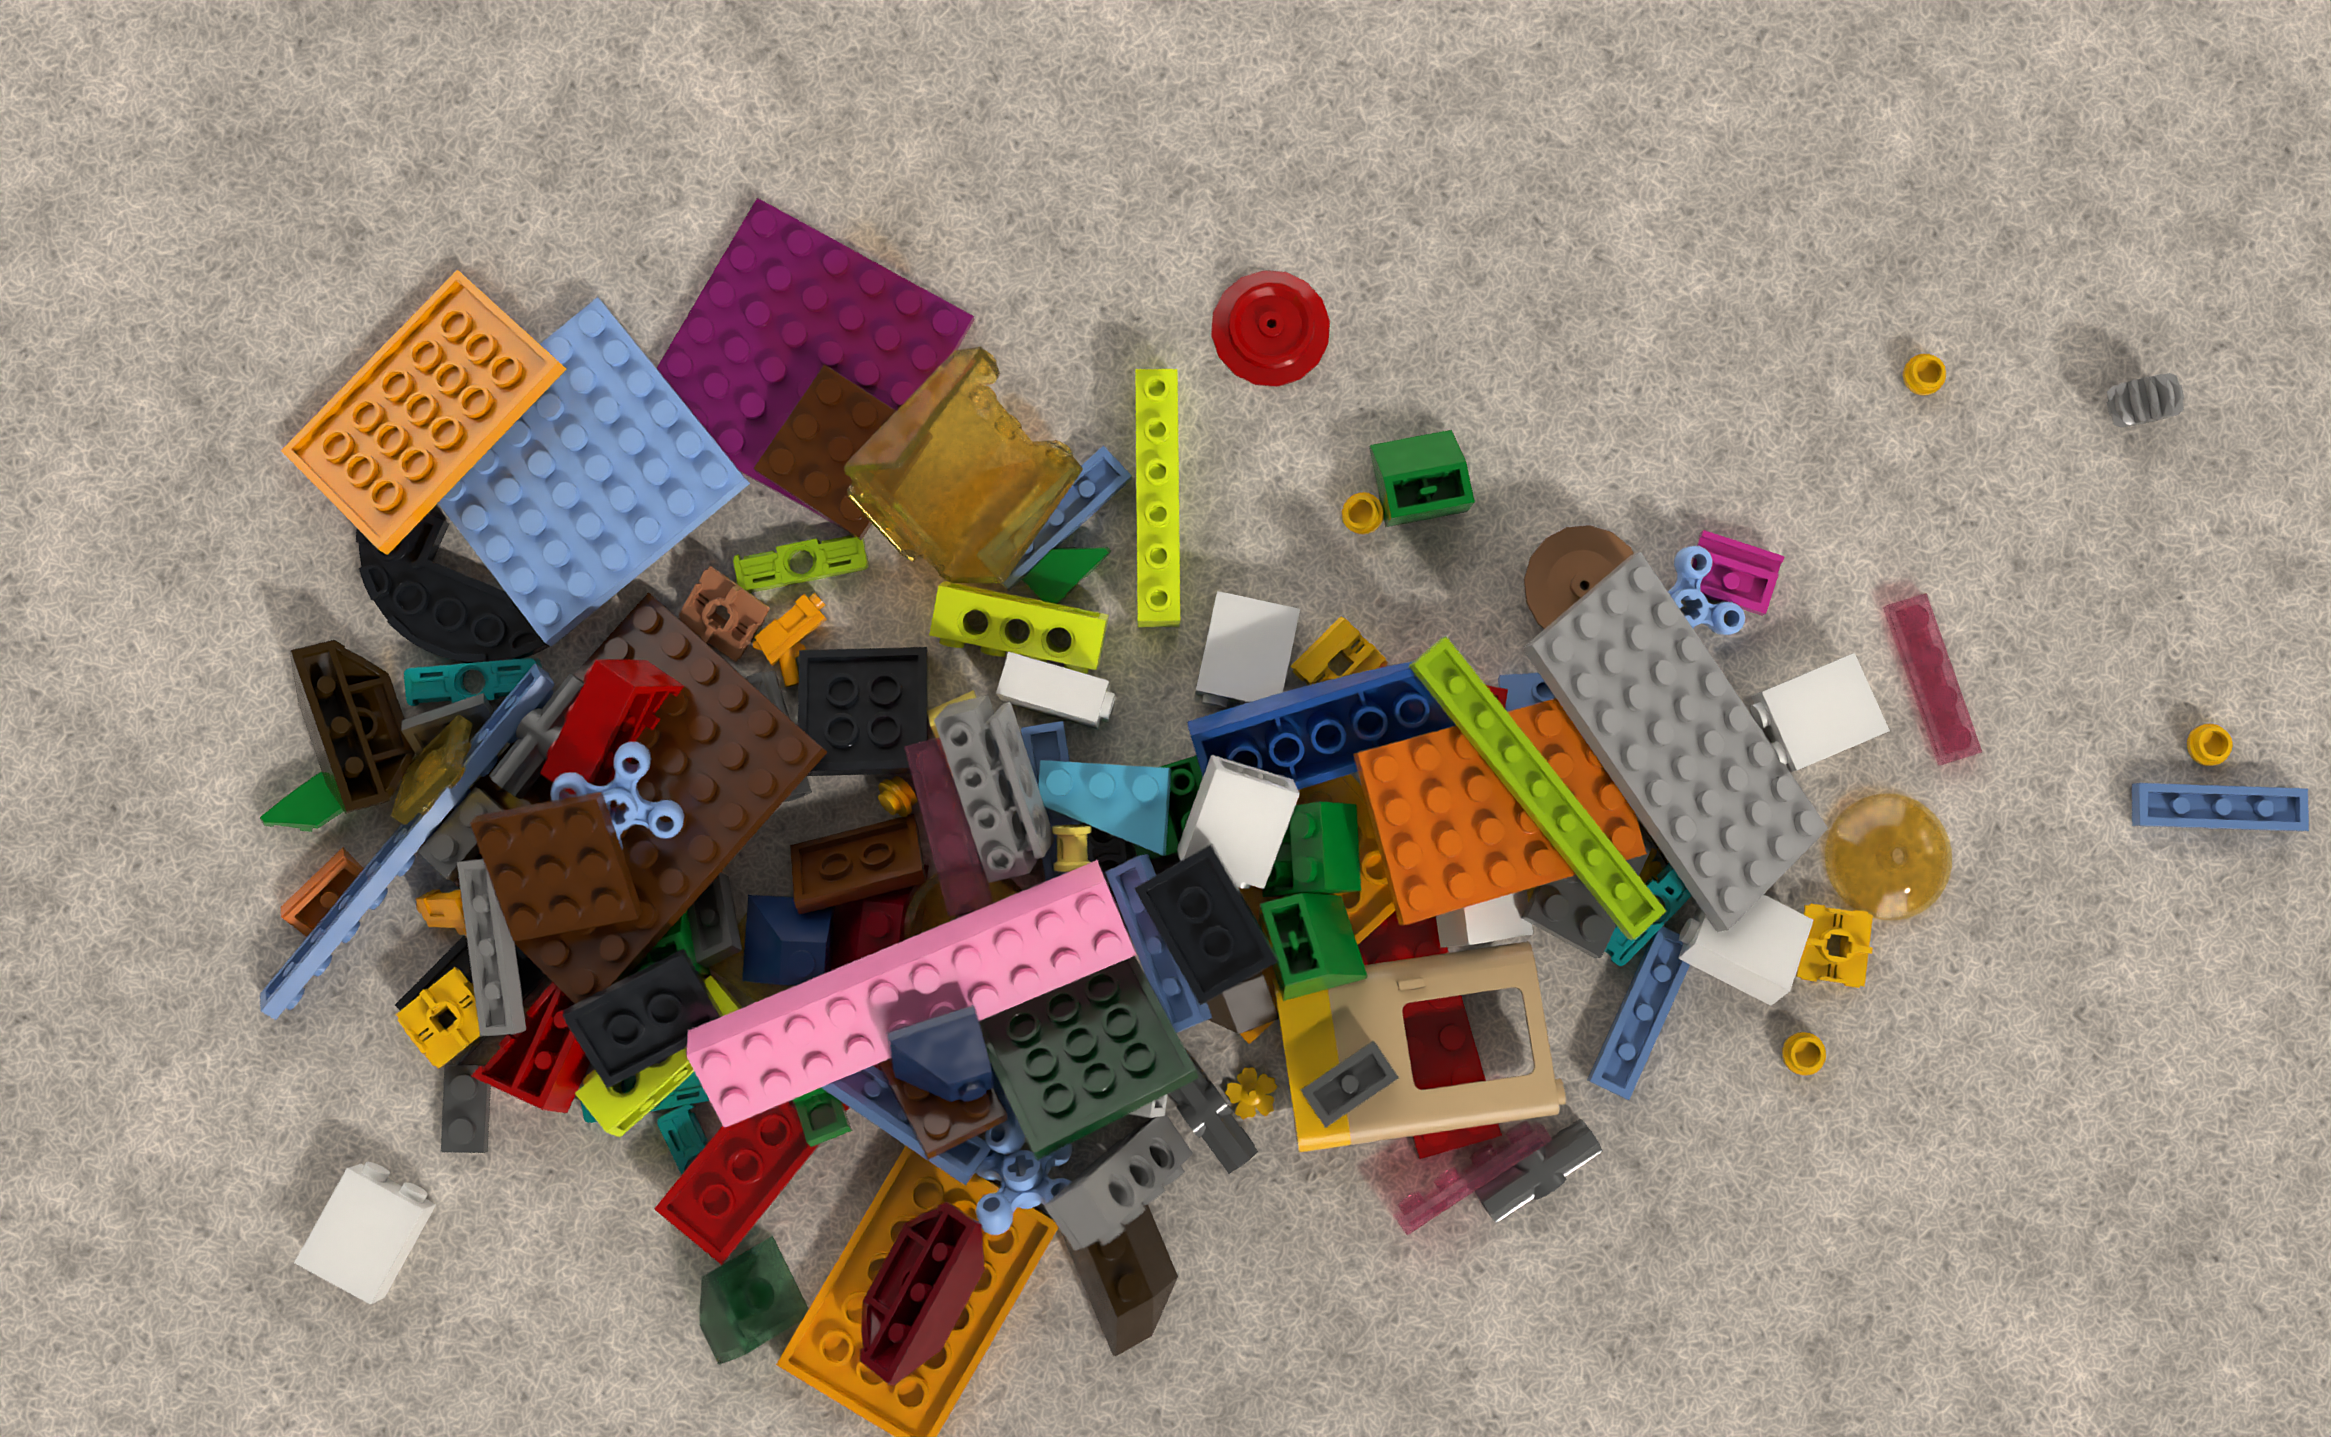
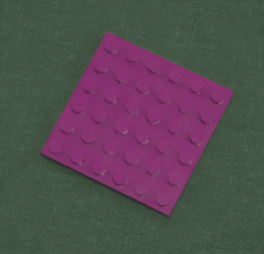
[657,198,975,531]

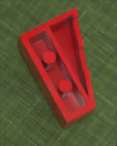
[541,659,684,795]
[471,982,590,1113]

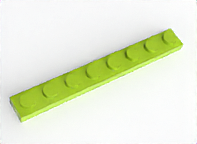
[1409,636,1666,940]

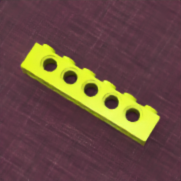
[1135,369,1180,627]

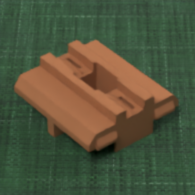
[678,566,770,662]

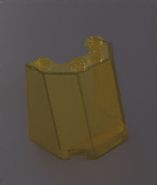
[845,347,1083,583]

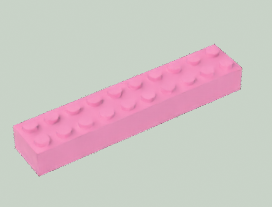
[686,860,1136,1128]

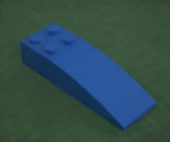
[1187,661,1456,790]

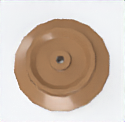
[1524,525,1634,629]

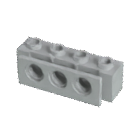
[934,695,1055,883]
[1044,1113,1193,1251]

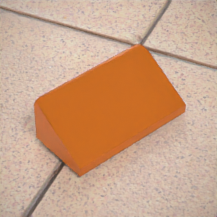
[280,847,364,937]

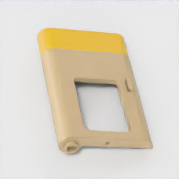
[1273,941,1566,1152]

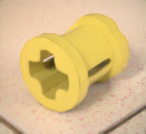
[1052,824,1091,872]

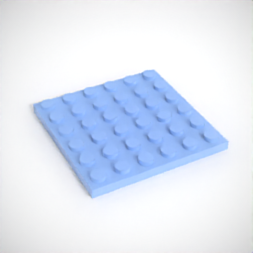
[438,297,750,647]

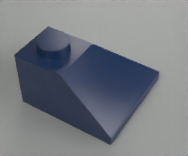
[742,895,835,986]
[887,1005,993,1102]

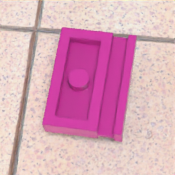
[1691,530,1785,616]

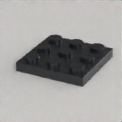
[798,647,928,776]

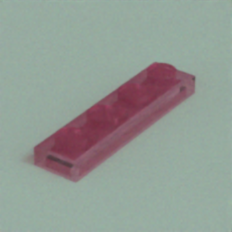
[1883,593,1982,766]
[904,737,993,917]
[1393,1120,1552,1236]

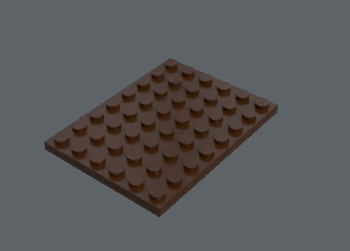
[419,592,827,1004]

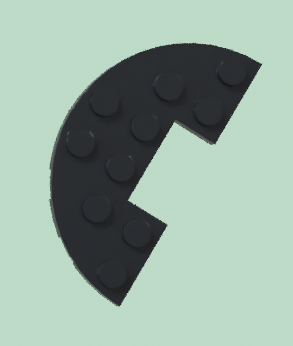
[356,514,572,663]

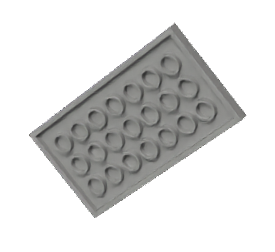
[1522,551,1828,932]

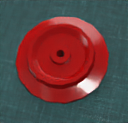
[1211,270,1330,387]

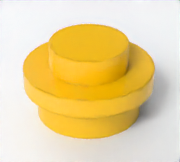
[1903,353,1946,396]
[1342,492,1384,535]
[2187,724,2233,766]
[878,776,917,817]
[1782,1032,1826,1076]

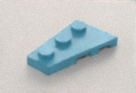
[1038,760,1171,856]

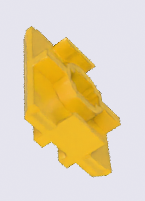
[1290,616,1389,685]
[1796,903,1873,988]
[396,967,480,1069]

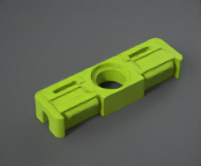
[733,535,869,593]

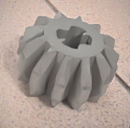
[2107,373,2184,428]

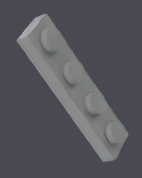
[457,859,526,1036]

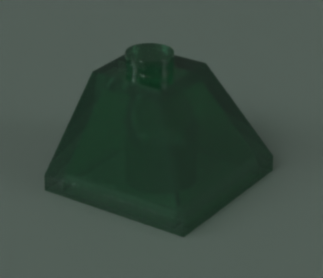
[699,1236,809,1365]

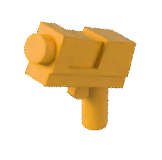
[753,592,827,687]
[415,889,467,937]

